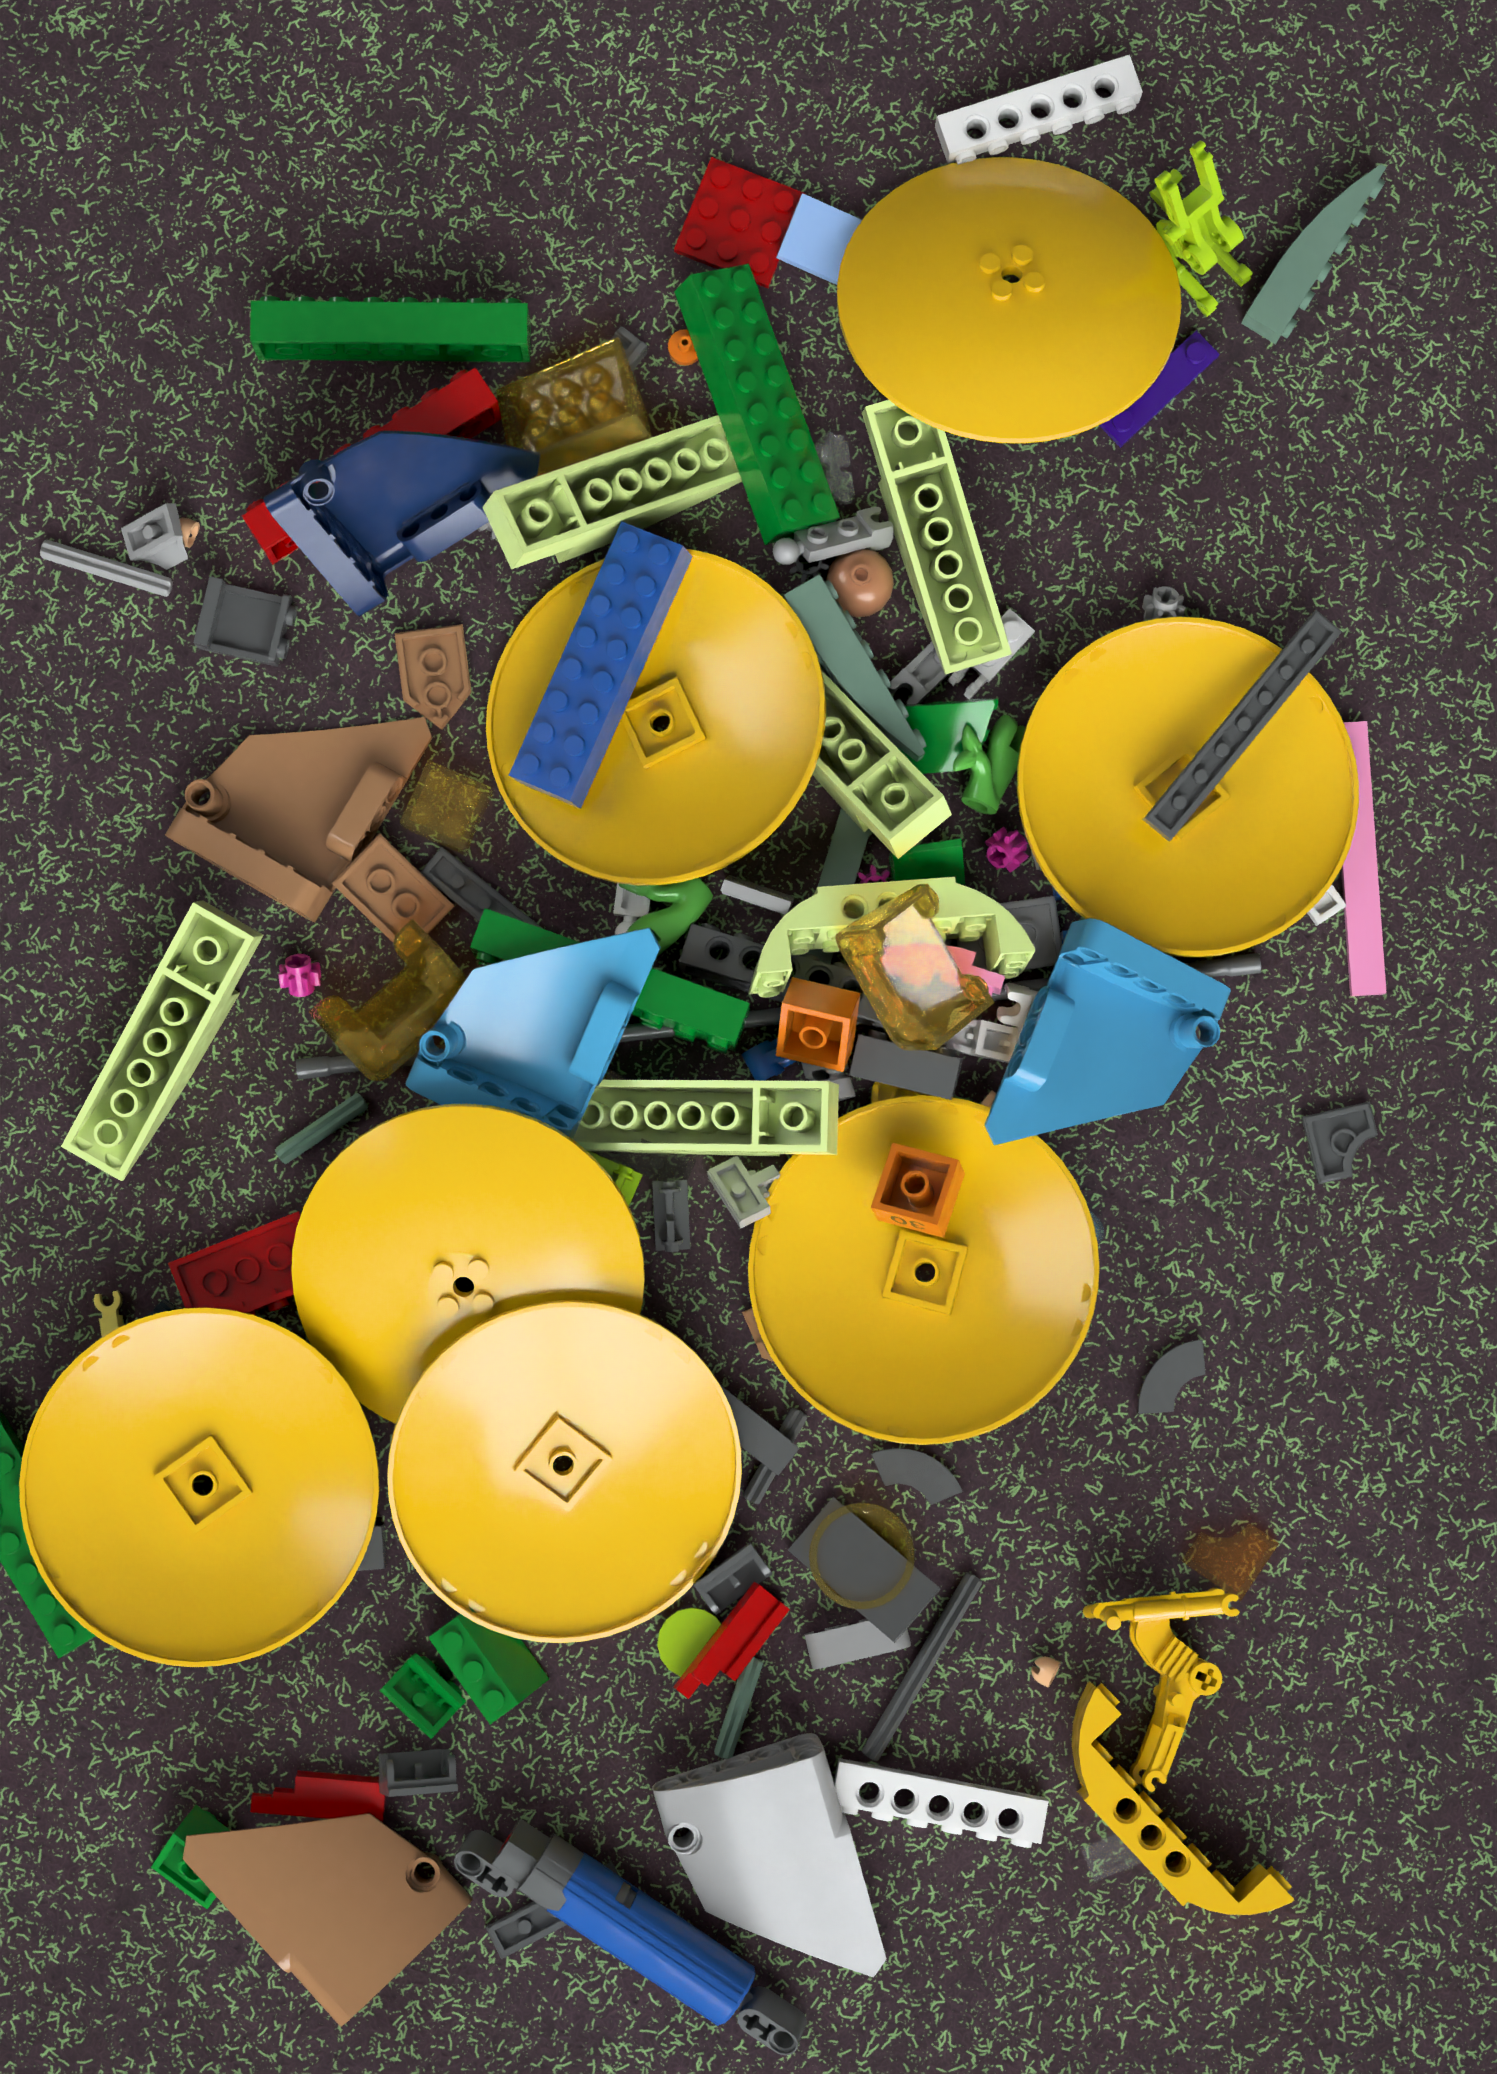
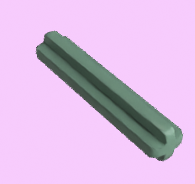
[275,1093,368,1164]
[714,1657,763,1759]

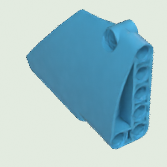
[984,918,1231,1145]
[405,927,661,1139]

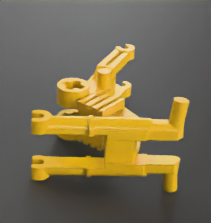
[1083,1588,1240,1792]

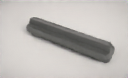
[743,1408,807,1505]

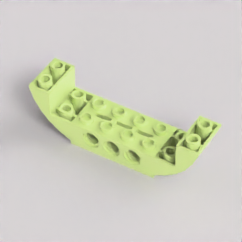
[749,877,1035,998]

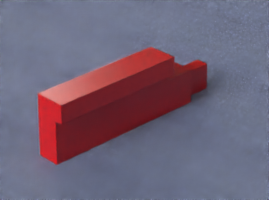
[673,1582,790,1699]
[250,1770,386,1822]

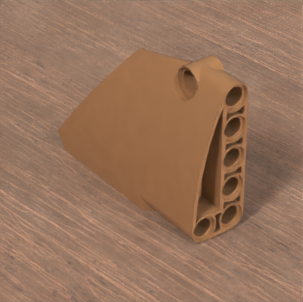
[165,717,433,923]
[183,1813,473,2027]

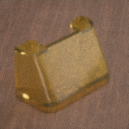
[835,884,994,1050]

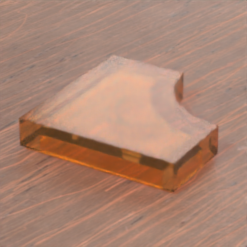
[1181,1523,1279,1602]

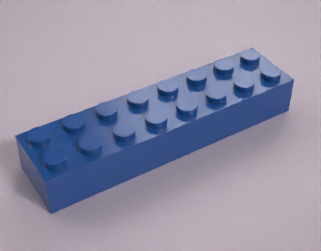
[509,521,693,809]

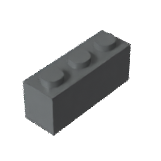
[849,1029,963,1100]

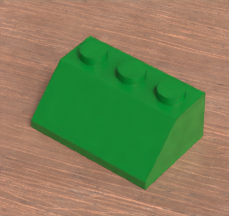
[428,1607,549,1725]

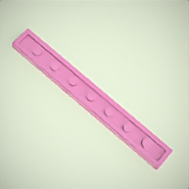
[1341,721,1386,996]

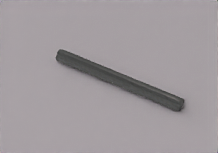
[862,1572,982,1761]

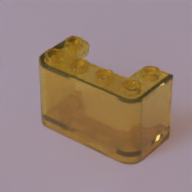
[309,919,467,1081]

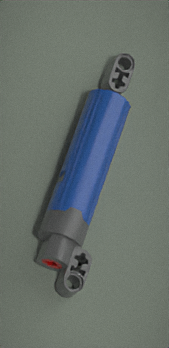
[454,1819,807,2055]

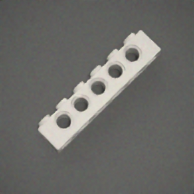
[935,55,1143,165]
[834,1758,1049,1848]

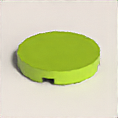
[657,1607,721,1677]

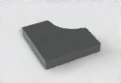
[1301,1101,1378,1184]

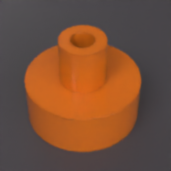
[668,329,698,366]

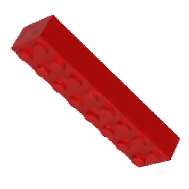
[242,367,502,565]

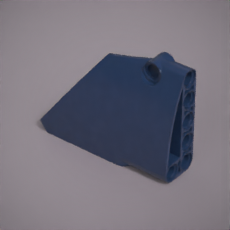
[264,431,540,617]

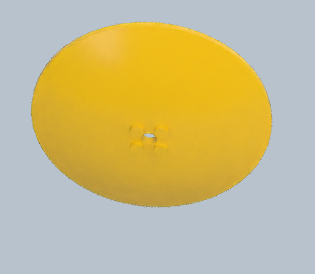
[837,157,1181,443]
[486,549,826,886]
[1017,617,1359,957]
[748,1095,1100,1445]
[292,1103,645,1424]
[387,1300,742,1643]
[19,1308,379,1667]

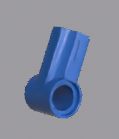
[741,1038,797,1081]

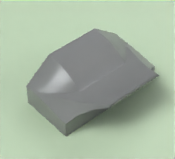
[121,503,188,570]

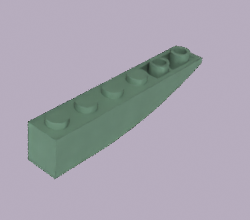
[1241,164,1386,345]
[783,574,927,762]

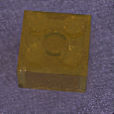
[400,760,494,856]

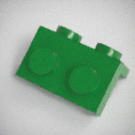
[380,1653,466,1739]

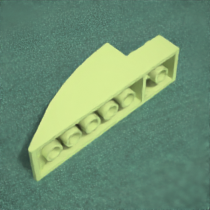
[862,400,1012,675]
[482,415,742,569]
[812,671,952,859]
[61,901,263,1181]
[573,1080,839,1156]

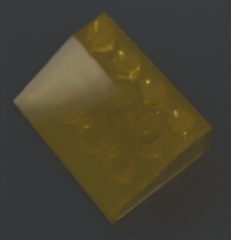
[496,337,652,479]

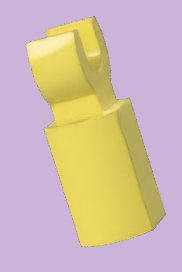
[94,1291,124,1337]

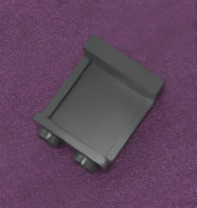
[193,576,298,667]

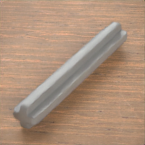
[40,540,173,597]

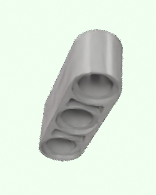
[804,1619,911,1669]

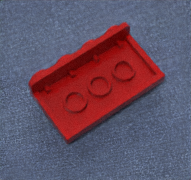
[168,1211,301,1316]

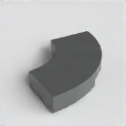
[1137,1340,1205,1414]
[871,1448,963,1505]

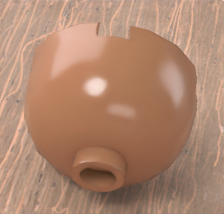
[826,548,894,617]

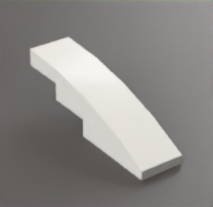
[946,1016,1022,1063]

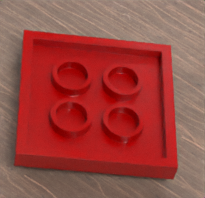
[674,157,806,289]

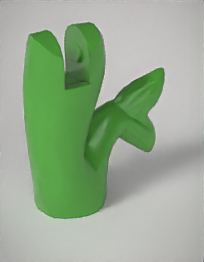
[953,715,1025,815]
[619,878,713,958]

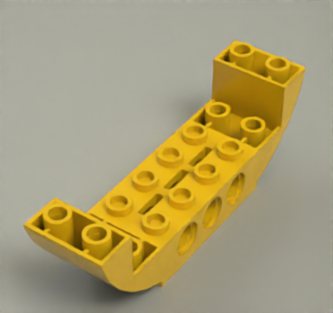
[1072,1681,1294,1915]

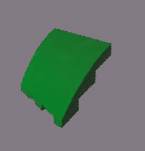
[895,698,998,774]

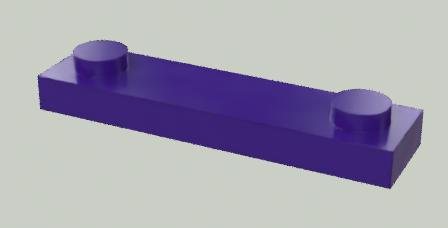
[1099,330,1220,448]

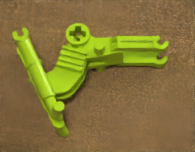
[1149,140,1253,317]

